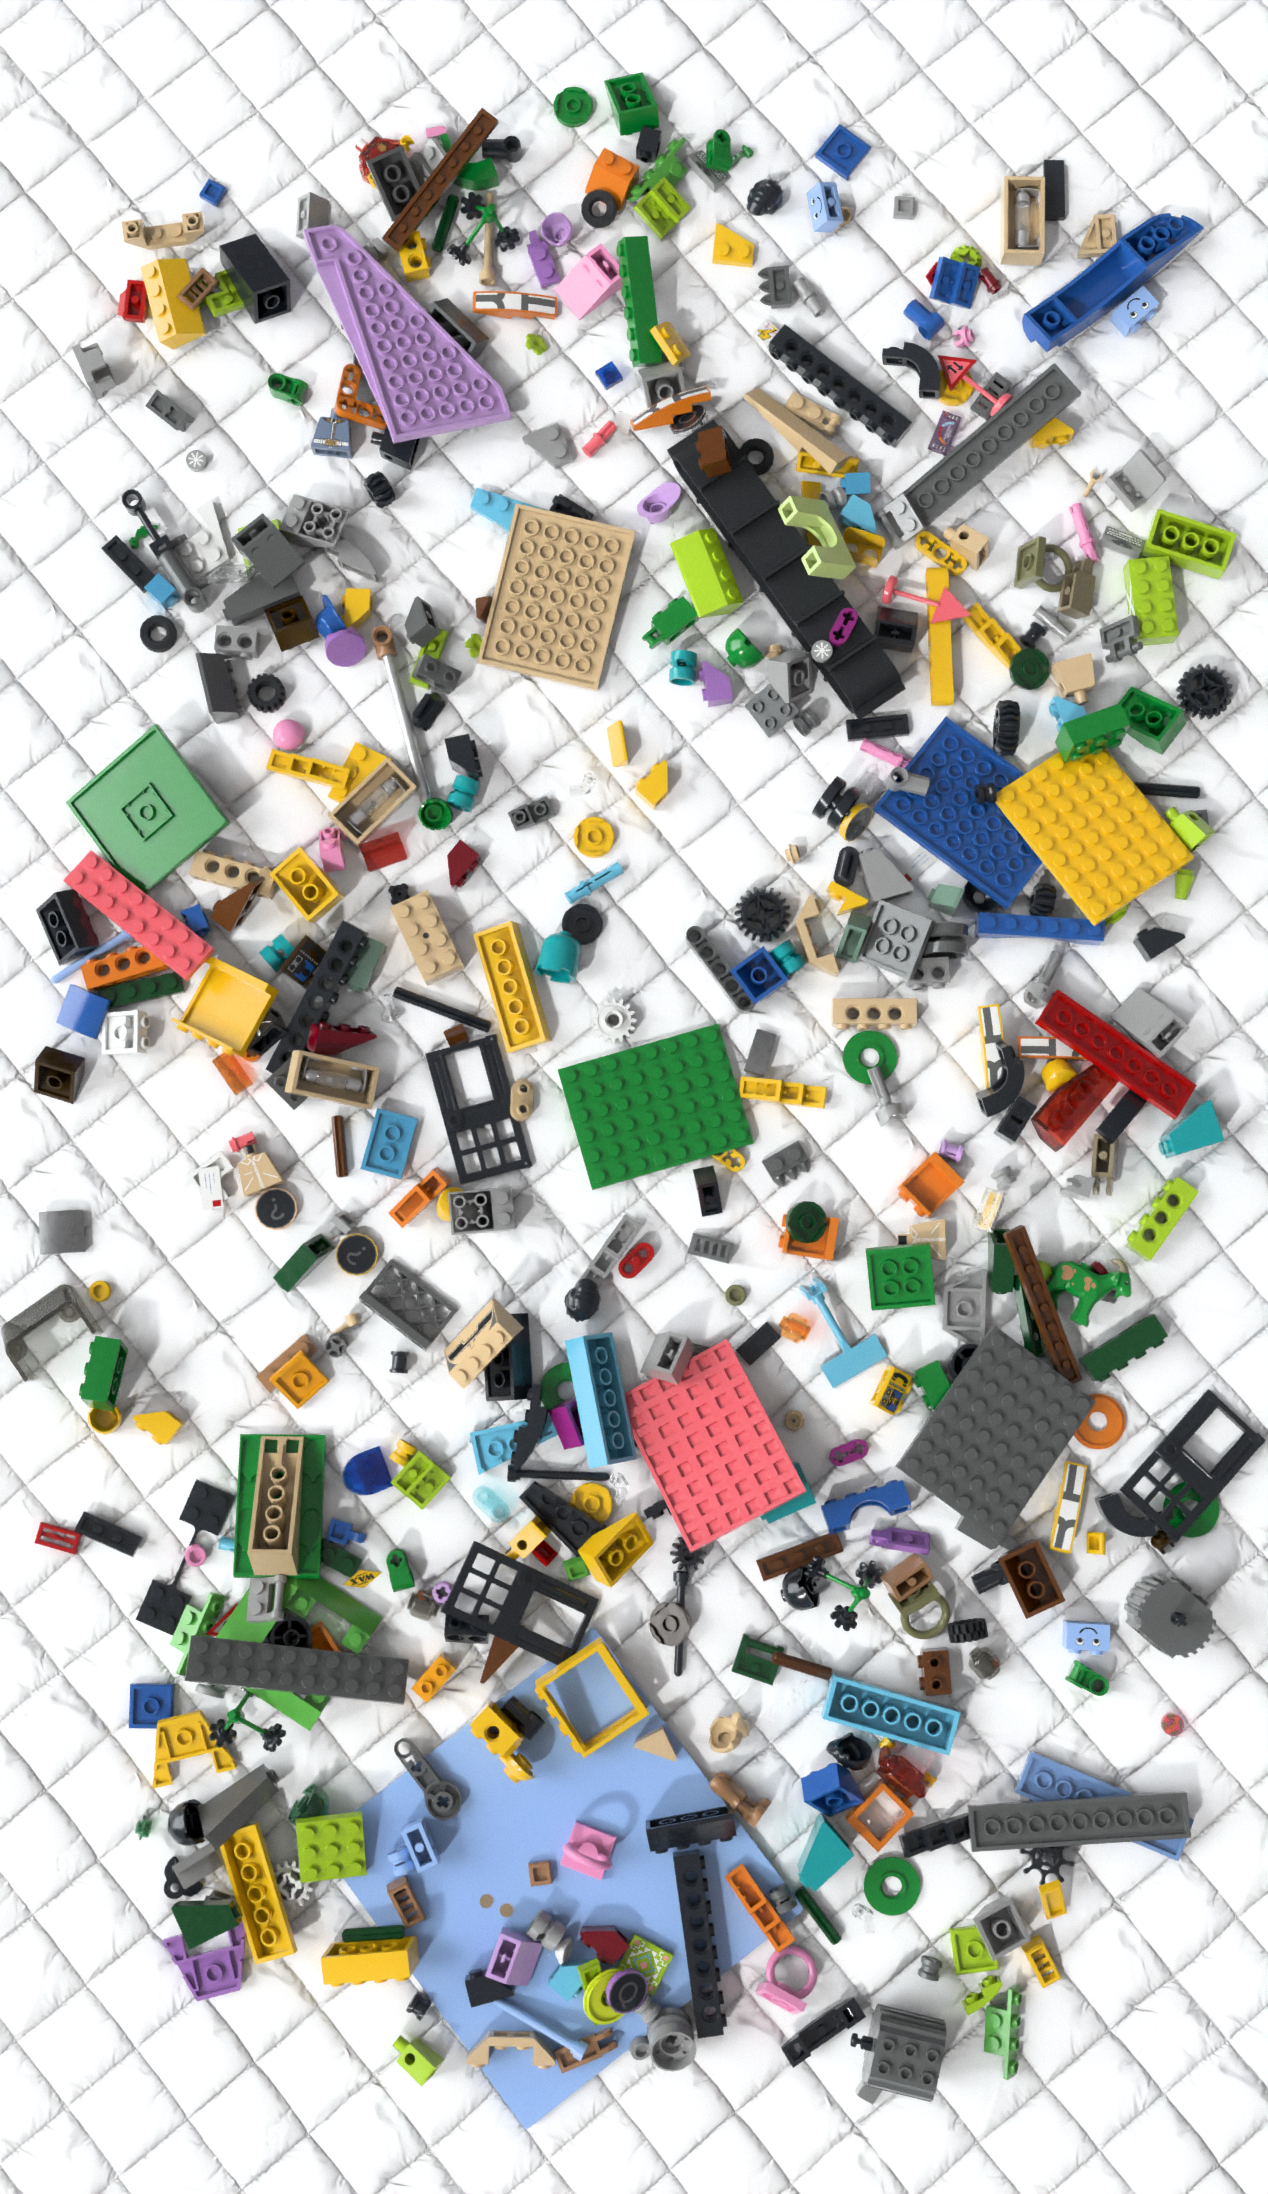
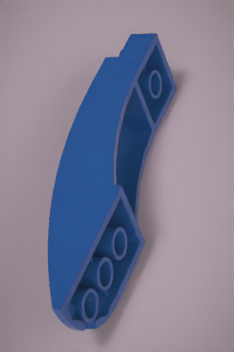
[1022,213,1204,352]

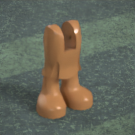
[709,1772,772,1828]

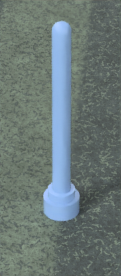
[51,929,134,984]
[493,1999,589,2061]

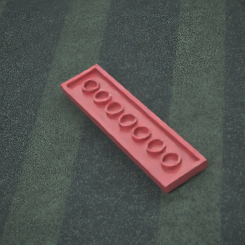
[63,850,215,981]

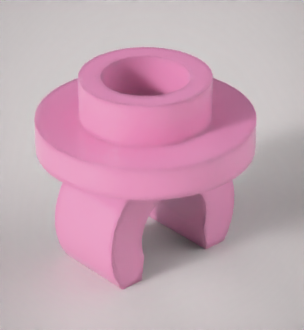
[953,326,975,348]

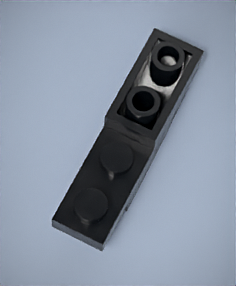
[511,1384,549,1470]

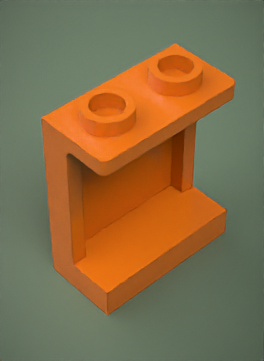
[897,1152,965,1218]
[778,1210,839,1261]

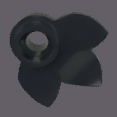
[164,1856,203,1899]

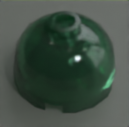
[288,1783,330,1826]

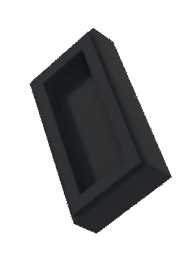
[736,1322,781,1366]

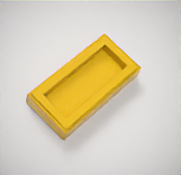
[1038,1879,1067,1920]

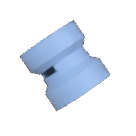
[387,1846,415,1876]

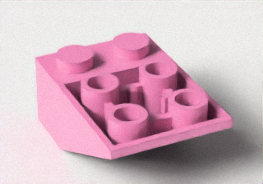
[554,243,623,321]

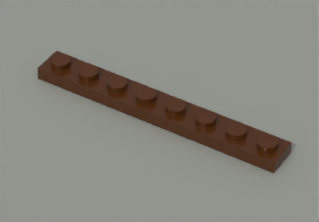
[382,108,499,253]
[1003,1225,1083,1384]

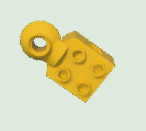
[470,1700,535,1784]

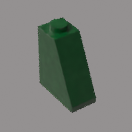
[988,1229,1014,1294]
[273,1233,335,1293]
[171,1899,243,1950]

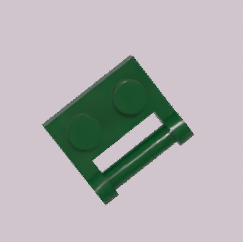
[731,1633,784,1686]

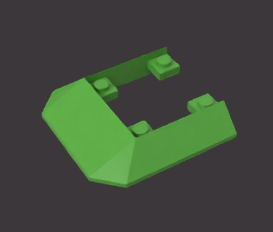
[216,1577,383,1731]

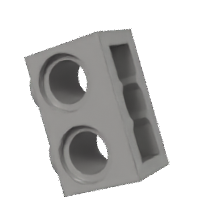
[214,625,261,660]
[906,957,950,990]

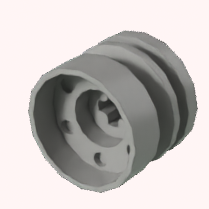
[647,2007,696,2072]

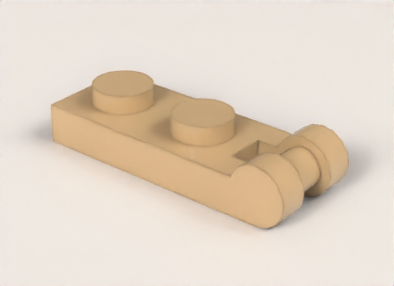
[784,391,842,437]

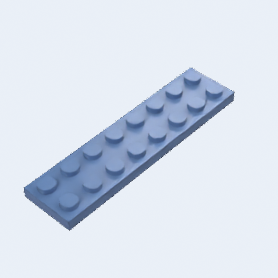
[1014,1750,1194,1861]

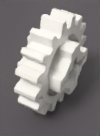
[273,1859,314,1910]

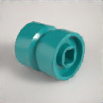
[669,650,697,686]
[446,775,481,812]
[259,934,294,973]
[769,939,807,978]

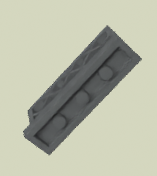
[359,1259,458,1352]

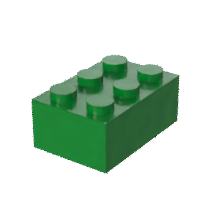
[1055,703,1131,763]
[79,1336,128,1412]

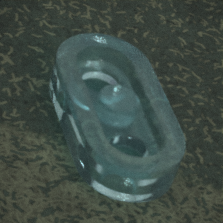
[472,1486,510,1523]

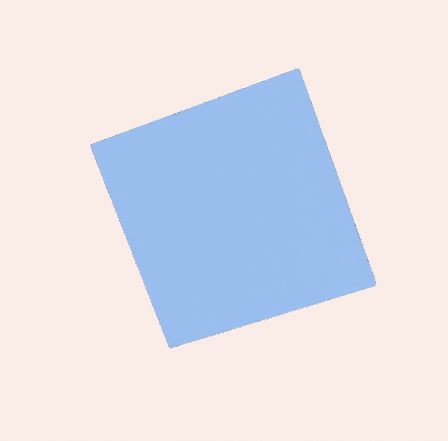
[343,1628,803,2129]

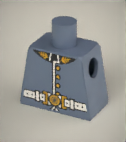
[311,408,352,459]

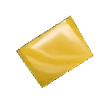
[843,527,885,568]

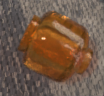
[779,1312,812,1344]

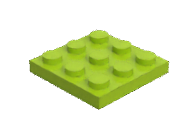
[296,1811,367,1883]

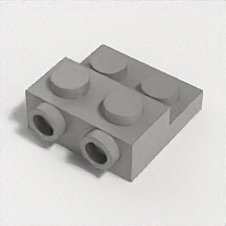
[408,138,447,187]

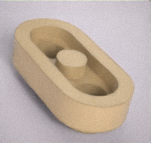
[510,1079,533,1121]

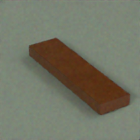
[756,1533,844,1581]

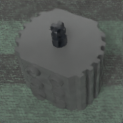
[1124,1573,1216,1659]
[850,2004,947,2102]

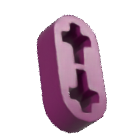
[829,608,858,647]
[829,1439,869,1466]

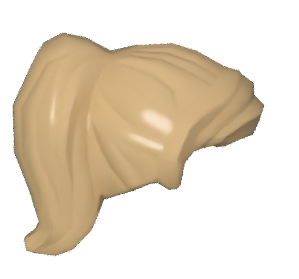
[709,1712,751,1753]

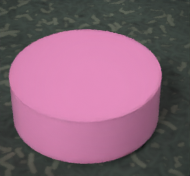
[184,1544,207,1567]

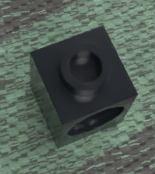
[636,126,662,163]

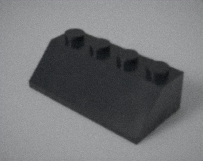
[484,1313,533,1401]
[646,1805,737,1854]

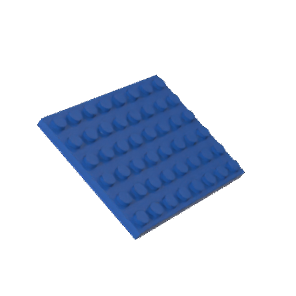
[873,716,1043,910]

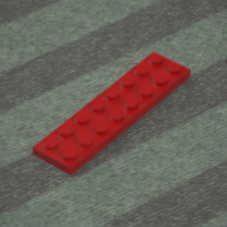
[1035,989,1197,1120]

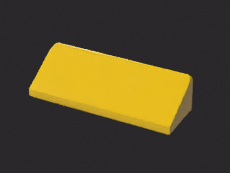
[796,450,859,478]

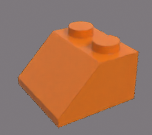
[585,148,639,212]

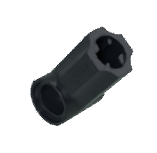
[482,136,523,163]
[971,1561,1009,1594]
[500,1695,545,1740]

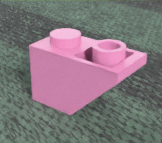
[319,827,345,873]

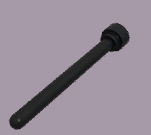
[507,1465,610,1482]
[673,1571,690,1677]

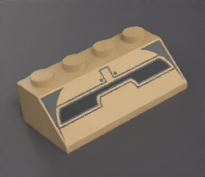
[444,1298,524,1389]

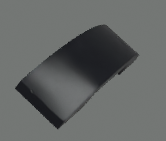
[781,1997,866,2068]

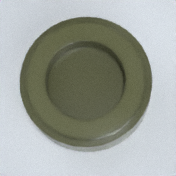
[725,1285,746,1306]

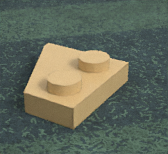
[1077,214,1117,258]

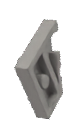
[522,423,574,469]

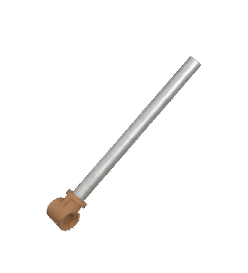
[372,625,432,805]

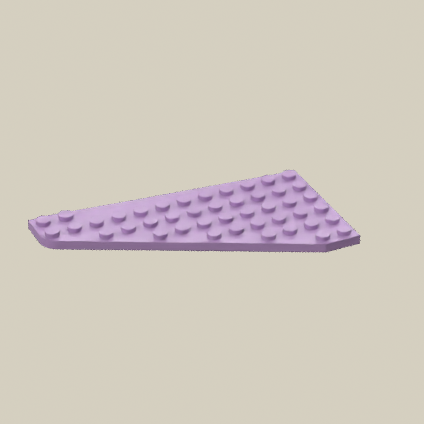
[303,225,512,443]

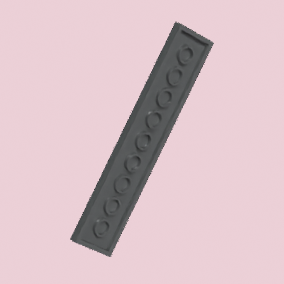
[897,363,1081,528]
[185,1635,409,1705]
[967,1791,1191,1852]

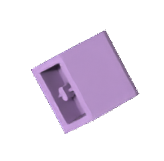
[485,1927,542,1986]

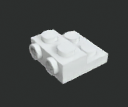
[102,1010,151,1055]

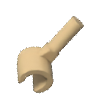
[1083,468,1102,497]
[333,1313,359,1333]

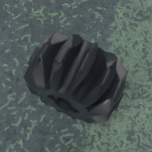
[364,471,395,508]
[1029,883,1057,917]
[670,1537,706,1572]

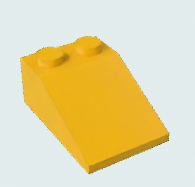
[269,847,346,923]
[578,1512,654,1588]

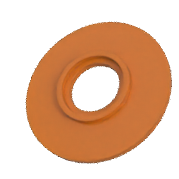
[1074,1394,1125,1449]

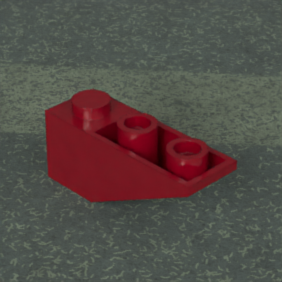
[306,1021,377,1055]

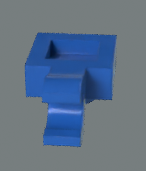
[326,1518,367,1545]

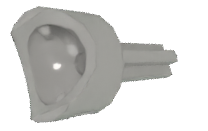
[1023,951,1063,1009]
[867,1066,907,1128]

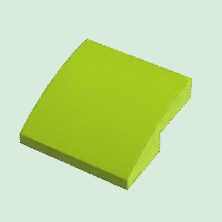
[633,177,691,239]
[390,1450,451,1510]

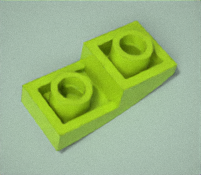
[962,1975,1003,2015]

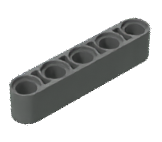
[686,926,754,1014]

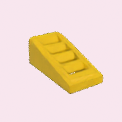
[1021,1935,1062,1988]

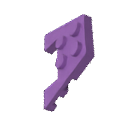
[162,1918,246,2001]

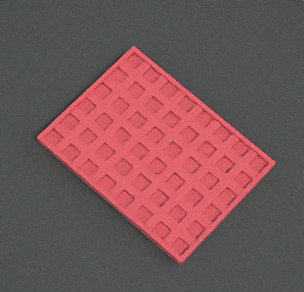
[624,1339,807,1553]

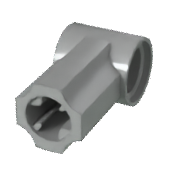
[885,767,930,796]

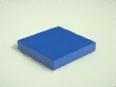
[815,124,871,180]
[129,1683,175,1729]

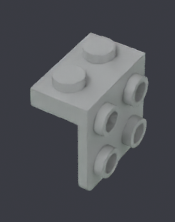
[1105,449,1166,512]

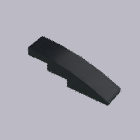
[1095,1089,1147,1144]
[898,1812,970,1858]

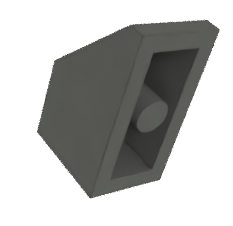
[404,596,440,648]

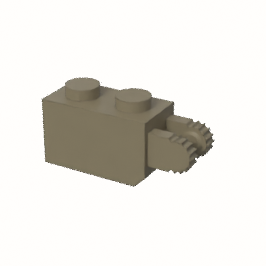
[1057,558,1096,619]
[1091,1134,1119,1196]

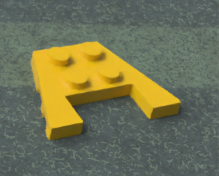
[153,1710,237,1789]

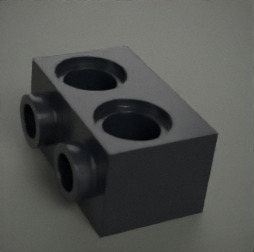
[993,1096,1037,1144]
[444,1614,490,1644]

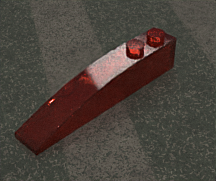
[1030,1064,1119,1153]

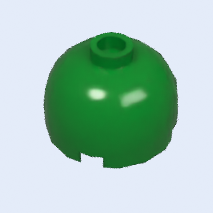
[725,628,765,669]

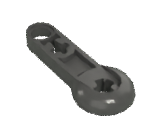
[394,1738,462,1820]

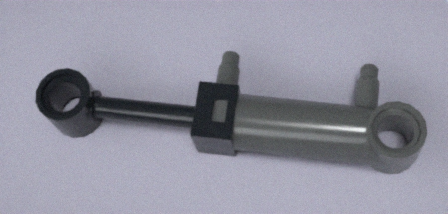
[122,489,214,613]

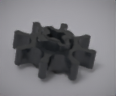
[1019,1846,1075,1885]

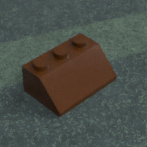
[998,1538,1065,1619]

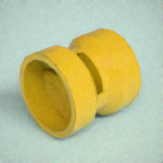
[389,1439,418,1467]

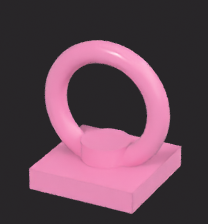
[560,1821,617,1880]
[755,1945,817,2015]

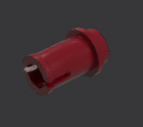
[978,267,1002,294]

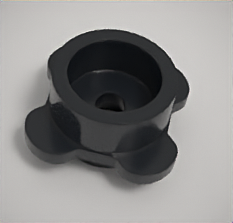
[388,883,410,905]

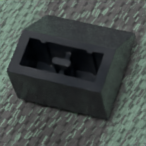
[873,606,918,653]
[444,734,483,783]

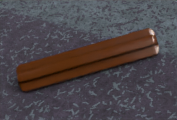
[331,1115,348,1178]
[771,1651,832,1680]

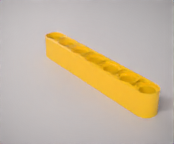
[926,567,954,706]

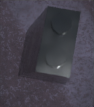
[219,233,291,324]

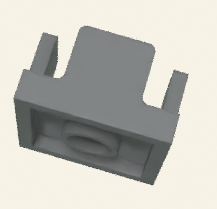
[72,343,116,400]

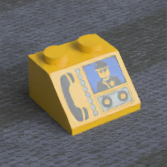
[869,1366,913,1416]

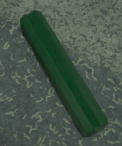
[432,194,459,253]
[795,1886,842,1945]
[342,1925,405,1943]

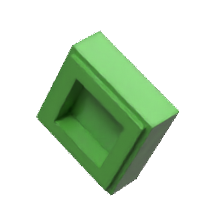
[563,1556,590,1581]

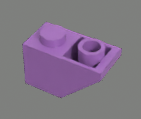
[698,661,733,707]

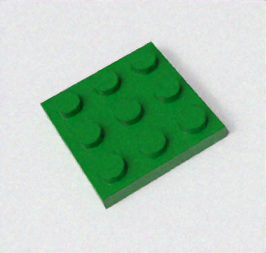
[865,1242,936,1311]

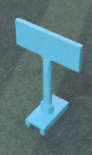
[798,1277,887,1388]

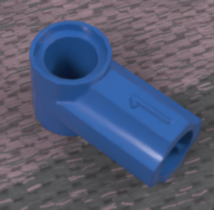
[903,299,945,340]

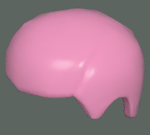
[273,719,305,751]

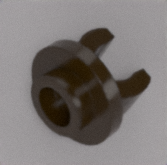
[1150,1530,1175,1555]

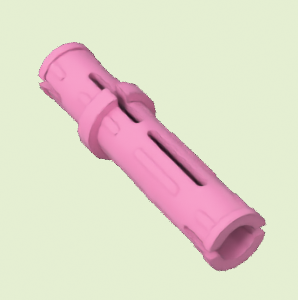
[1069,503,1100,564]
[859,738,912,769]

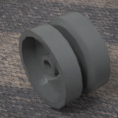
[922,922,968,959]

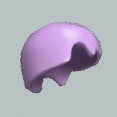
[541,212,573,247]

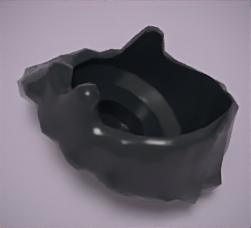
[747,178,783,216]
[564,1278,601,1322]
[826,1732,872,1771]

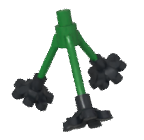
[447,192,520,266]
[804,1555,883,1631]
[209,1687,286,1752]

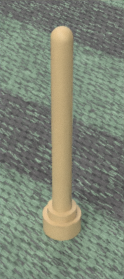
[479,192,495,286]

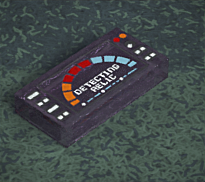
[928,410,962,456]

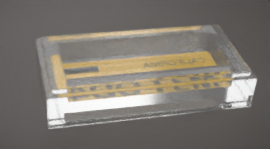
[972,1187,1007,1233]

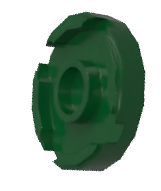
[1009,648,1050,690]
[786,1201,827,1243]

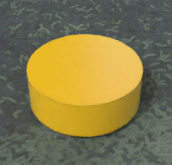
[89,1281,112,1302]

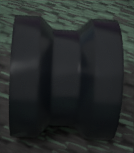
[974,783,997,805]
[405,1991,432,2021]

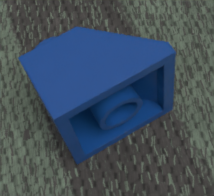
[730,946,788,1005]
[801,1762,865,1817]

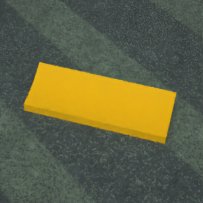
[473,921,552,1053]
[220,1822,298,1965]

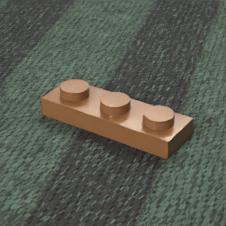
[256,1334,319,1392]

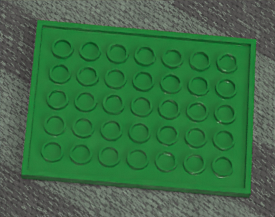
[558,1023,754,1191]

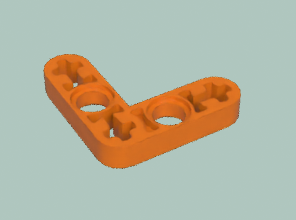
[334,364,387,430]

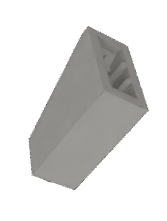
[858,848,914,906]

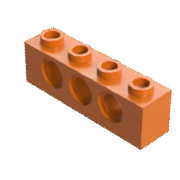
[80,946,170,992]

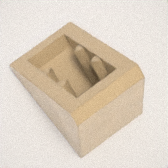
[634,1726,677,1762]

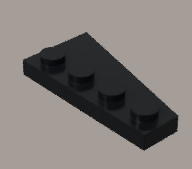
[519,1481,608,1557]

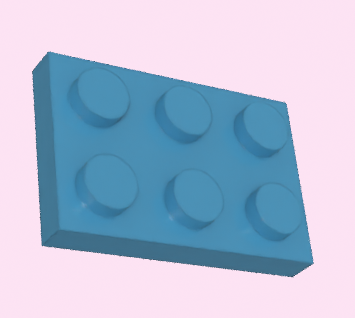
[360,1108,418,1180]

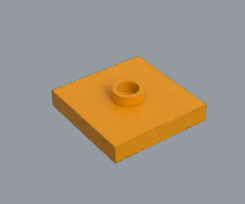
[269,1350,330,1409]

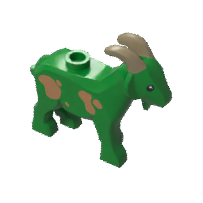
[1047,1258,1132,1328]

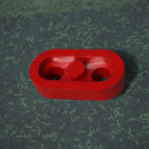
[618,1242,654,1279]

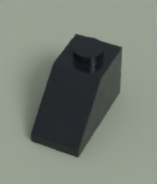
[1133,927,1186,963]
[693,1165,723,1217]
[465,1968,515,2008]

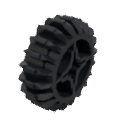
[1176,664,1233,720]
[992,700,1021,756]
[734,886,791,943]

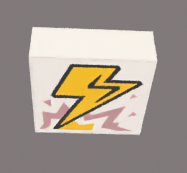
[752,319,779,349]

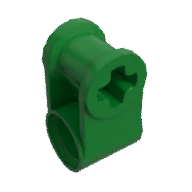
[706,129,732,173]
[268,373,309,406]
[386,1548,415,1593]
[1065,1660,1109,1696]

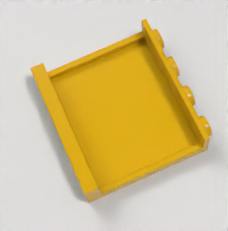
[171,956,279,1057]

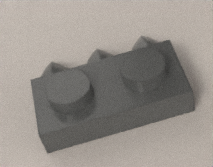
[758,265,792,309]
[762,1141,810,1187]

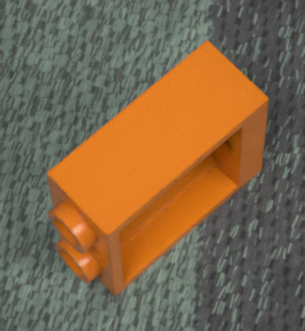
[845,1779,914,1852]

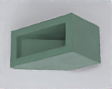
[927,884,965,916]
[835,911,871,963]

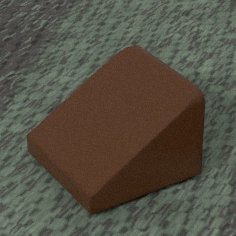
[475,596,493,624]
[443,1024,469,1047]

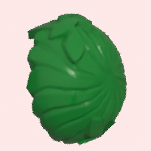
[418,798,453,830]

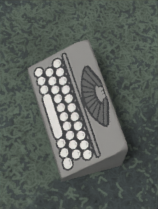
[687,150,729,192]
[1099,526,1145,559]

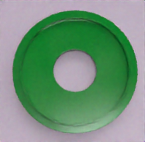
[843,1031,897,1085]
[541,1363,573,1410]
[1163,1482,1219,1538]
[864,1857,920,1916]

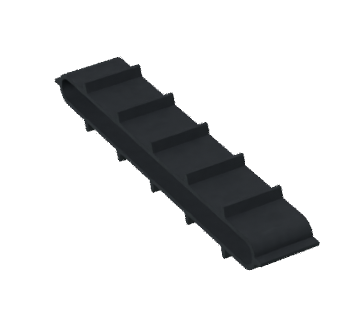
[667,419,906,720]

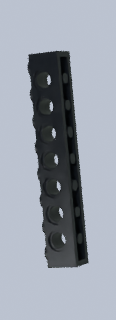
[768,324,912,448]
[265,920,369,1073]
[673,1849,727,2039]

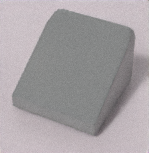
[855,2079,883,2105]

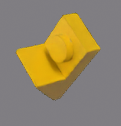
[826,881,868,916]

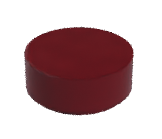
[1090,1261,1109,1275]

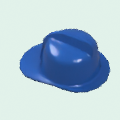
[315,595,347,640]

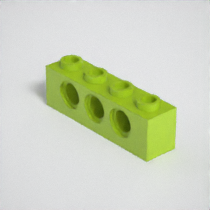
[1125,1177,1199,1261]

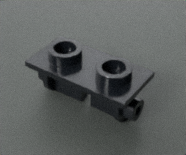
[549,494,594,520]

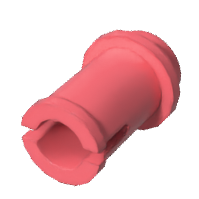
[229,1131,257,1153]

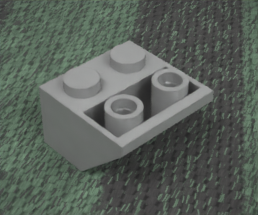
[640,1331,695,1385]

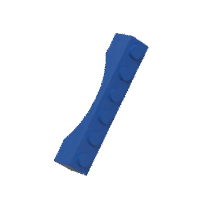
[975,912,1105,946]

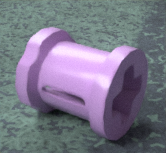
[938,1139,964,1163]
[432,1581,453,1603]

